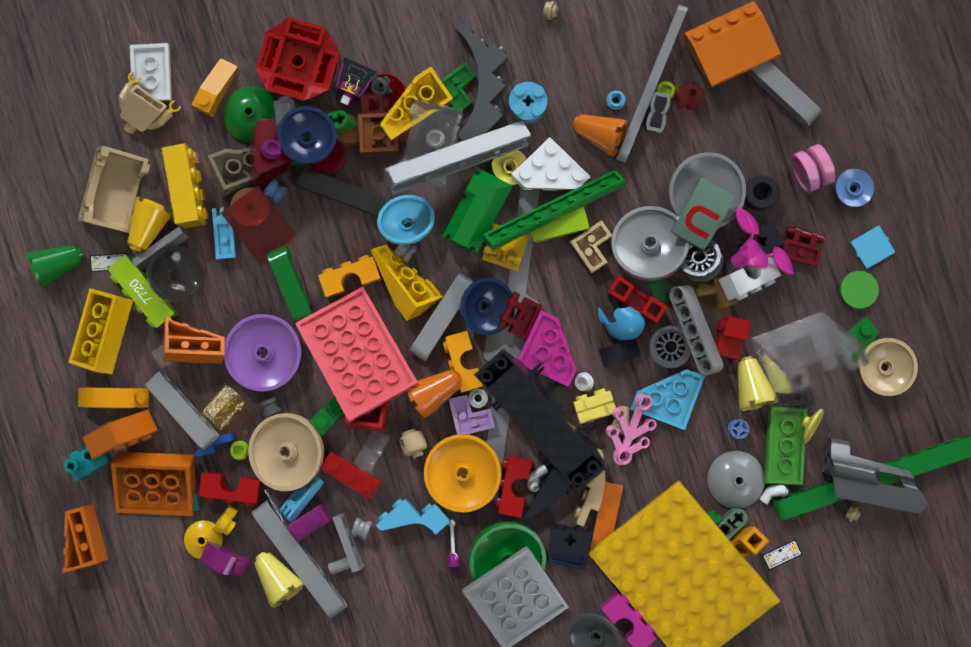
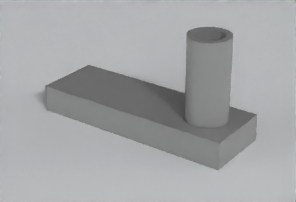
[126,227,189,270]
[328,512,364,575]

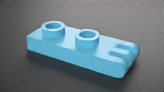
[212,207,236,260]
[280,474,324,522]

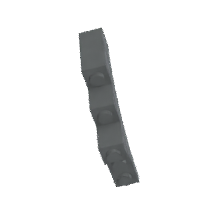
[456,22,508,142]

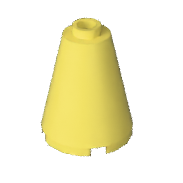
[738,356,778,411]
[254,552,304,608]

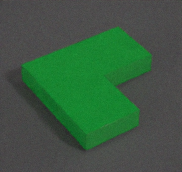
[441,62,477,115]

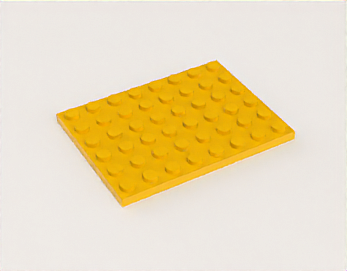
[589,480,780,647]

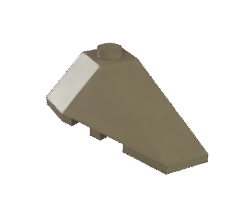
[207,148,293,197]

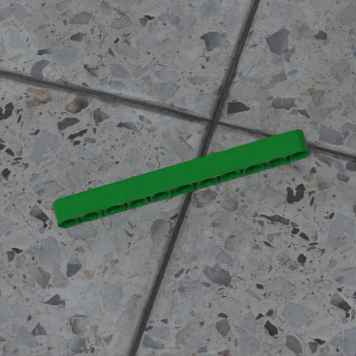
[773,435,971,520]

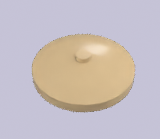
[248,413,324,491]

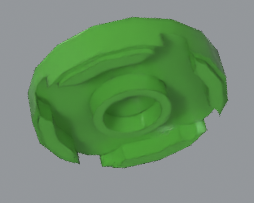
[839,271,879,309]

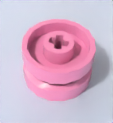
[791,144,836,193]

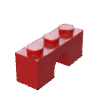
[606,275,668,324]
[320,451,382,499]
[495,455,532,518]
[199,472,262,506]

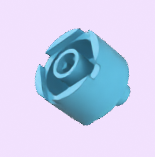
[509,82,547,124]

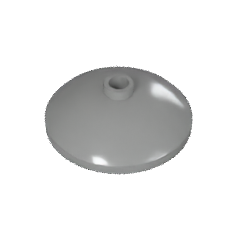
[707,451,765,508]

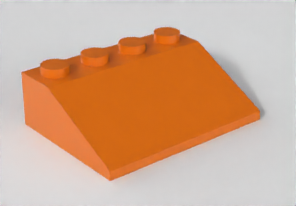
[685,1,781,88]
[111,451,196,516]

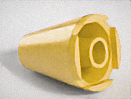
[127,197,173,253]

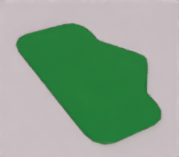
[649,278,673,304]

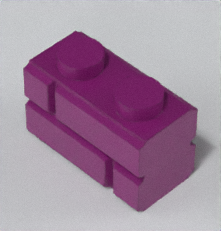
[287,503,332,542]

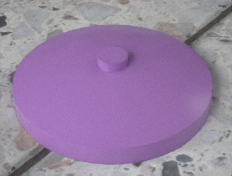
[224,314,302,391]

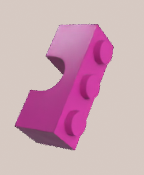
[599,591,656,647]

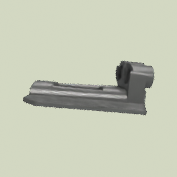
[821,437,928,514]

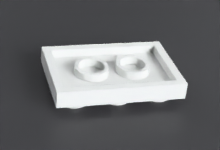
[130,43,172,102]

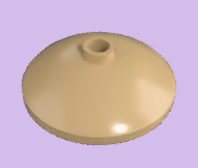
[859,338,918,396]

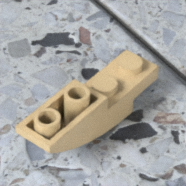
[574,448,605,527]

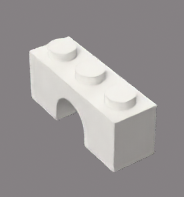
[719,257,781,301]

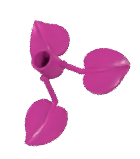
[731,207,794,276]

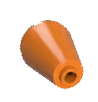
[572,114,628,157]
[407,370,463,418]

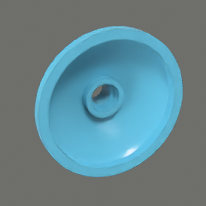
[377,195,435,245]

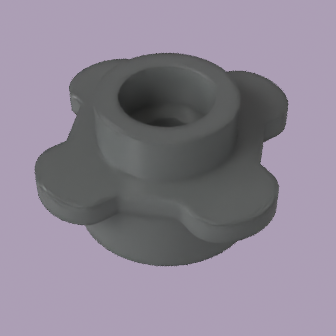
[371,75,391,95]

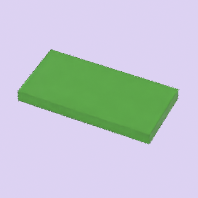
[764,406,807,485]

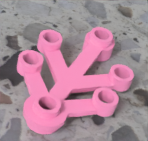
[605,394,657,465]

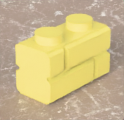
[572,388,616,425]

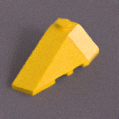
[379,67,453,141]
[371,245,443,321]

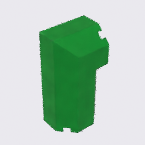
[443,168,512,255]

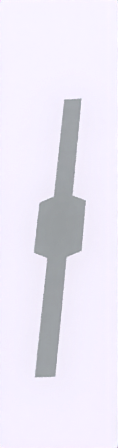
[484,188,540,501]

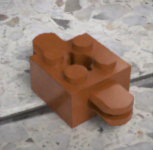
[341,113,418,157]

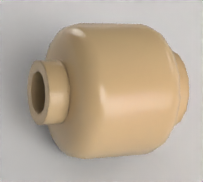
[399,429,427,459]

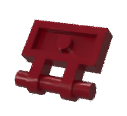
[781,226,825,267]
[497,292,542,340]

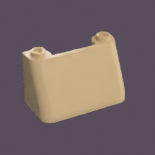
[78,146,150,233]

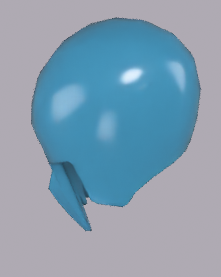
[598,306,645,341]

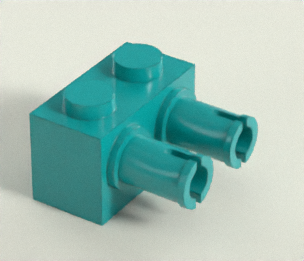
[64,445,114,481]

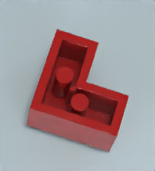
[714,316,751,360]

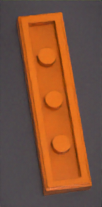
[588,481,623,558]

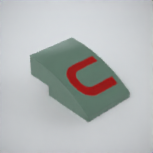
[670,177,735,251]

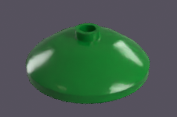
[223,86,280,143]

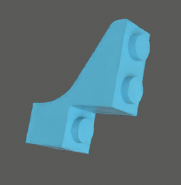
[376,498,451,534]

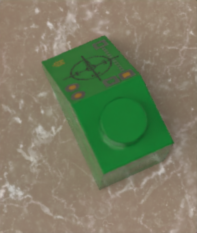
[309,396,345,436]

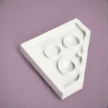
[510,137,591,191]

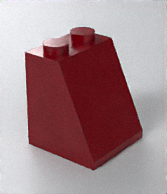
[250,118,293,186]

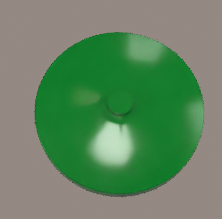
[468,522,546,581]

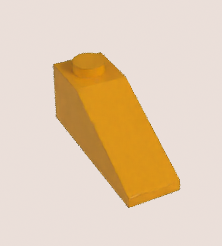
[191,58,238,117]

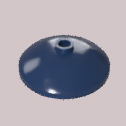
[277,106,336,164]
[460,277,515,335]

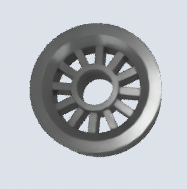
[681,240,723,282]
[648,326,691,368]

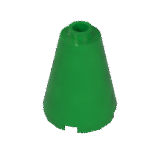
[25,245,84,289]

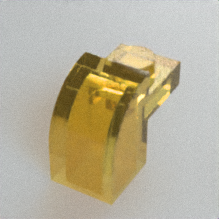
[694,277,738,309]

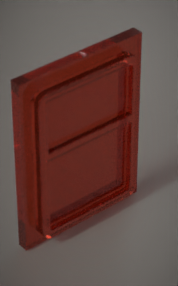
[221,186,295,262]

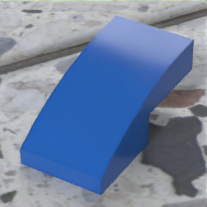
[195,432,236,457]

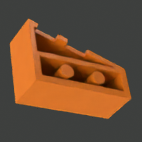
[163,317,225,364]
[82,410,158,459]
[62,503,108,573]

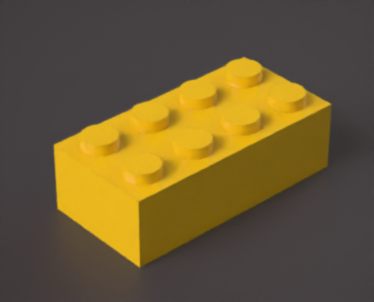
[162,143,208,229]
[68,288,133,374]

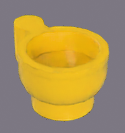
[212,505,238,535]

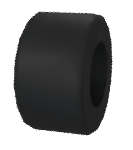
[744,175,779,211]

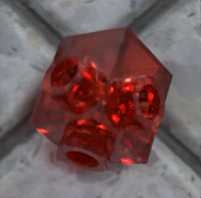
[675,81,705,110]

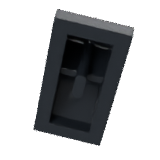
[598,339,641,368]

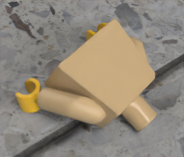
[118,72,181,134]

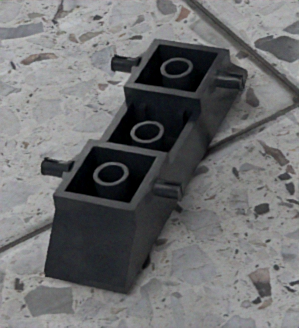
[474,349,608,492]

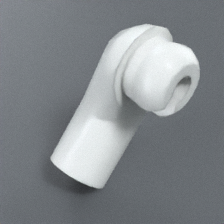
[527,465,549,492]
[759,484,788,505]

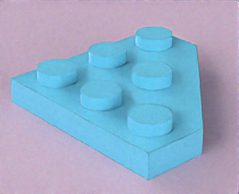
[630,369,705,430]

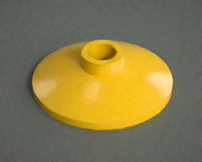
[184,520,223,559]

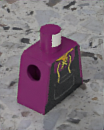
[336,57,378,107]

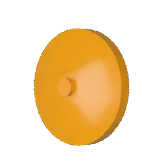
[424,434,502,512]

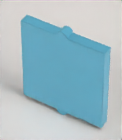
[850,225,895,269]

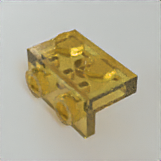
[200,383,245,430]

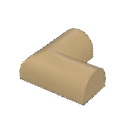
[570,220,612,274]

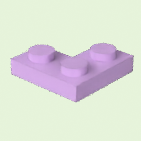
[449,395,495,434]

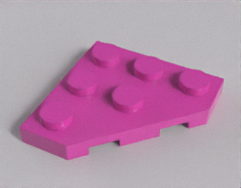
[518,310,577,387]

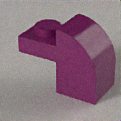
[200,541,250,577]

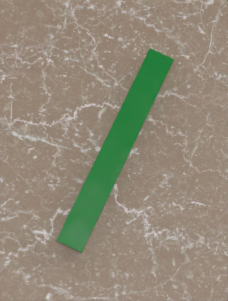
[483,169,626,251]

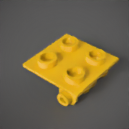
[482,224,530,272]

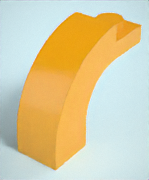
[78,388,149,408]
[729,526,769,557]

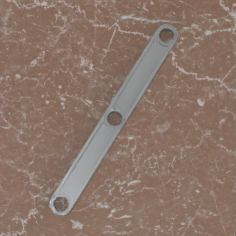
[616,4,688,163]

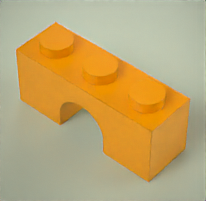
[318,255,382,298]
[443,331,483,393]

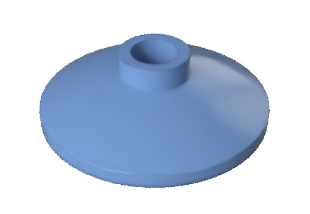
[835,169,874,207]

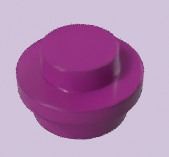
[261,140,281,159]

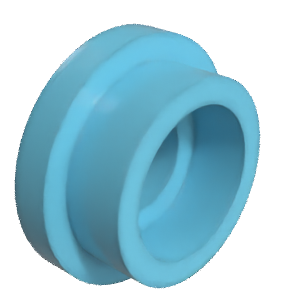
[606,91,625,110]

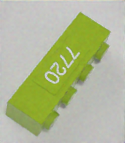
[108,255,179,329]

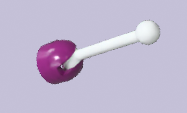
[446,520,462,567]

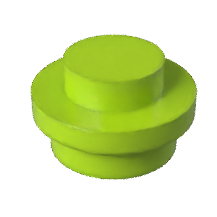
[230,441,249,460]

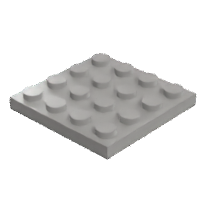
[462,546,569,647]

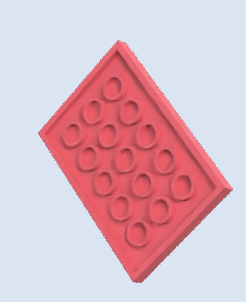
[295,287,418,422]

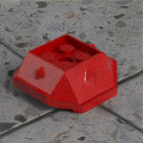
[255,17,340,102]

